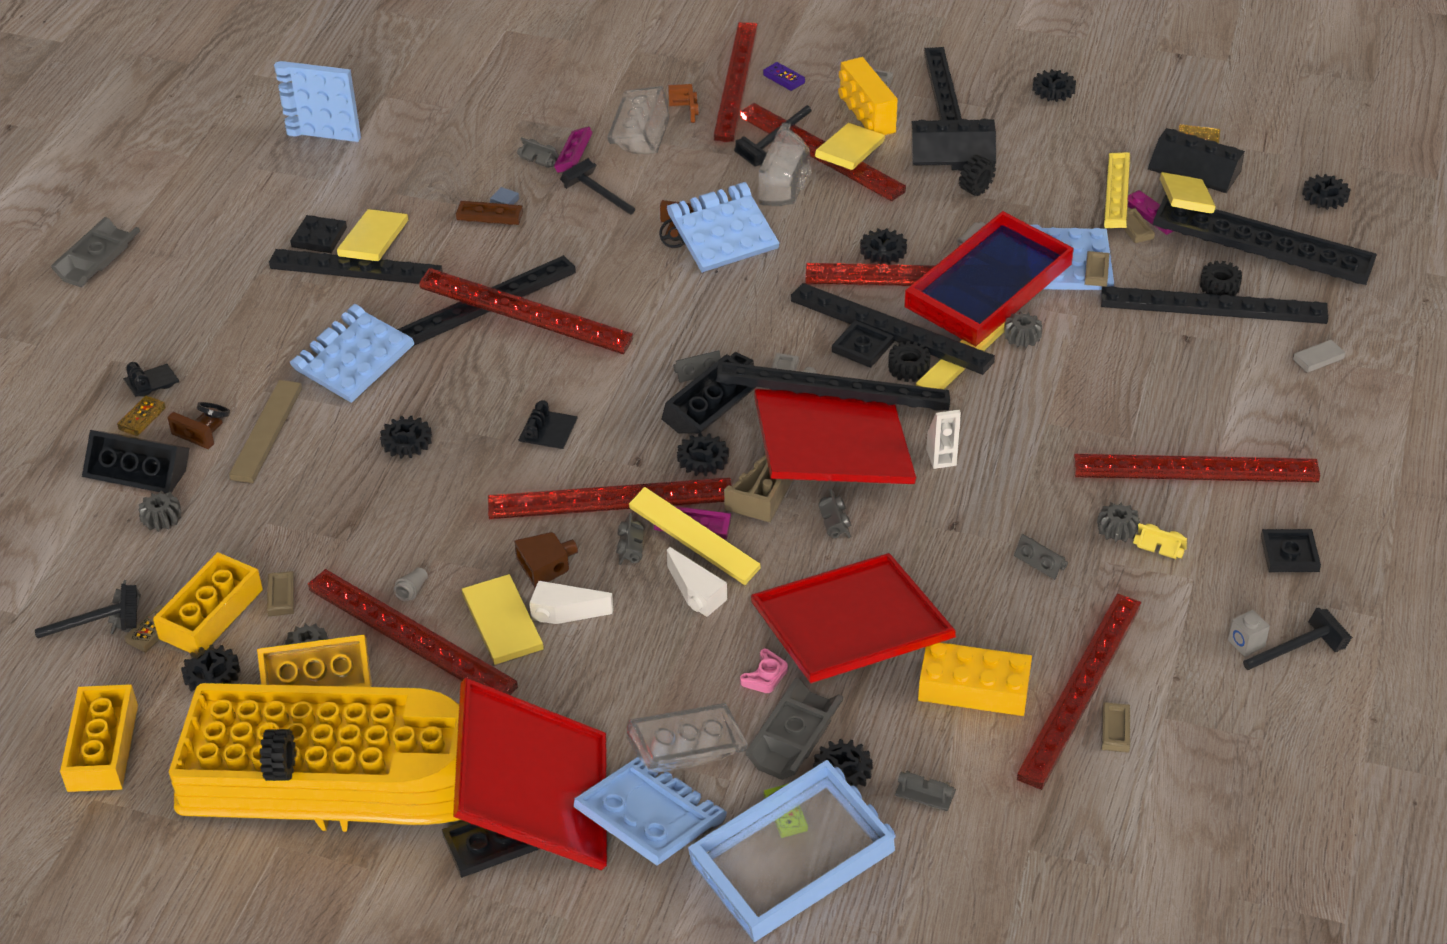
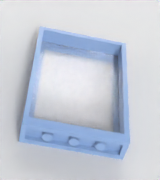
[688,760,896,942]

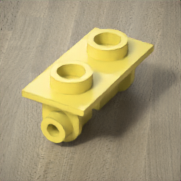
[1133,523,1187,559]

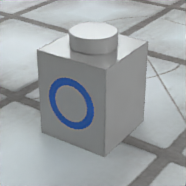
[1228,610,1270,657]

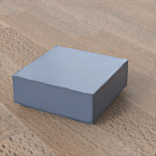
[490,187,519,205]

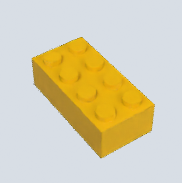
[838,57,898,135]
[153,552,263,654]
[257,635,372,687]
[918,642,1032,716]
[60,684,138,792]

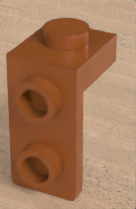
[668,84,699,123]

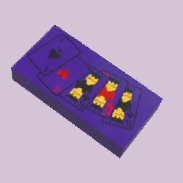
[763,62,805,91]

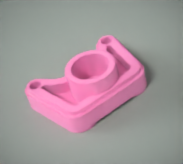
[740,649,788,693]

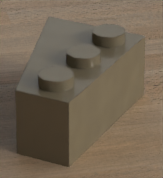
[724,454,793,522]

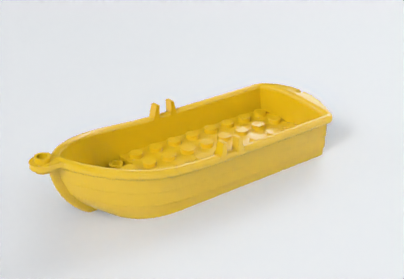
[169,683,460,832]

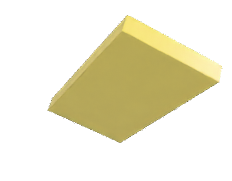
[815,123,885,170]
[1160,172,1215,214]
[337,209,408,261]
[462,574,544,665]

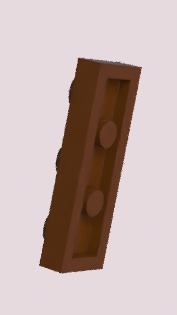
[456,201,523,225]

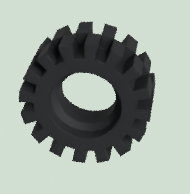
[959,155,996,196]
[1200,261,1242,296]
[888,341,930,382]
[260,729,296,781]

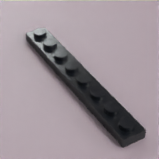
[269,249,443,286]

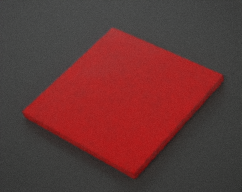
[754,389,916,484]
[751,553,956,683]
[453,678,607,871]

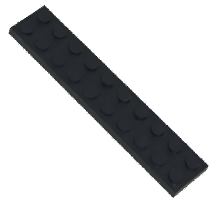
[1153,195,1377,285]

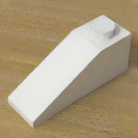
[926,410,961,469]
[667,547,727,617]
[530,581,613,624]

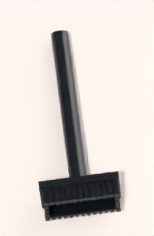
[734,105,812,167]
[560,158,635,215]
[35,584,137,638]
[1243,608,1353,670]

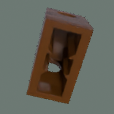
[514,532,578,588]

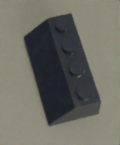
[911,119,996,166]
[1148,128,1245,194]
[661,354,756,434]
[82,430,190,494]

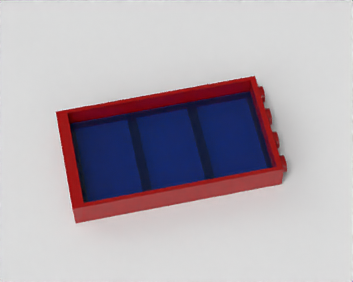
[904,211,1074,347]

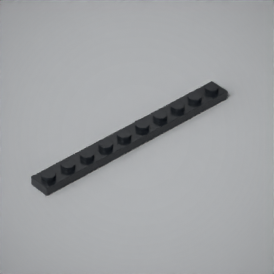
[924,47,965,171]
[397,255,576,347]
[791,283,995,375]
[1101,286,1329,324]
[716,361,950,411]

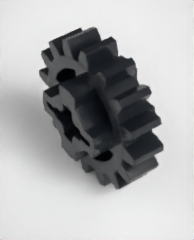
[1032,69,1076,102]
[1302,174,1351,210]
[860,228,907,265]
[380,416,432,459]
[677,433,729,477]
[181,645,241,692]
[813,739,873,789]

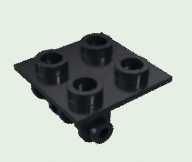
[123,362,180,397]
[518,400,578,449]

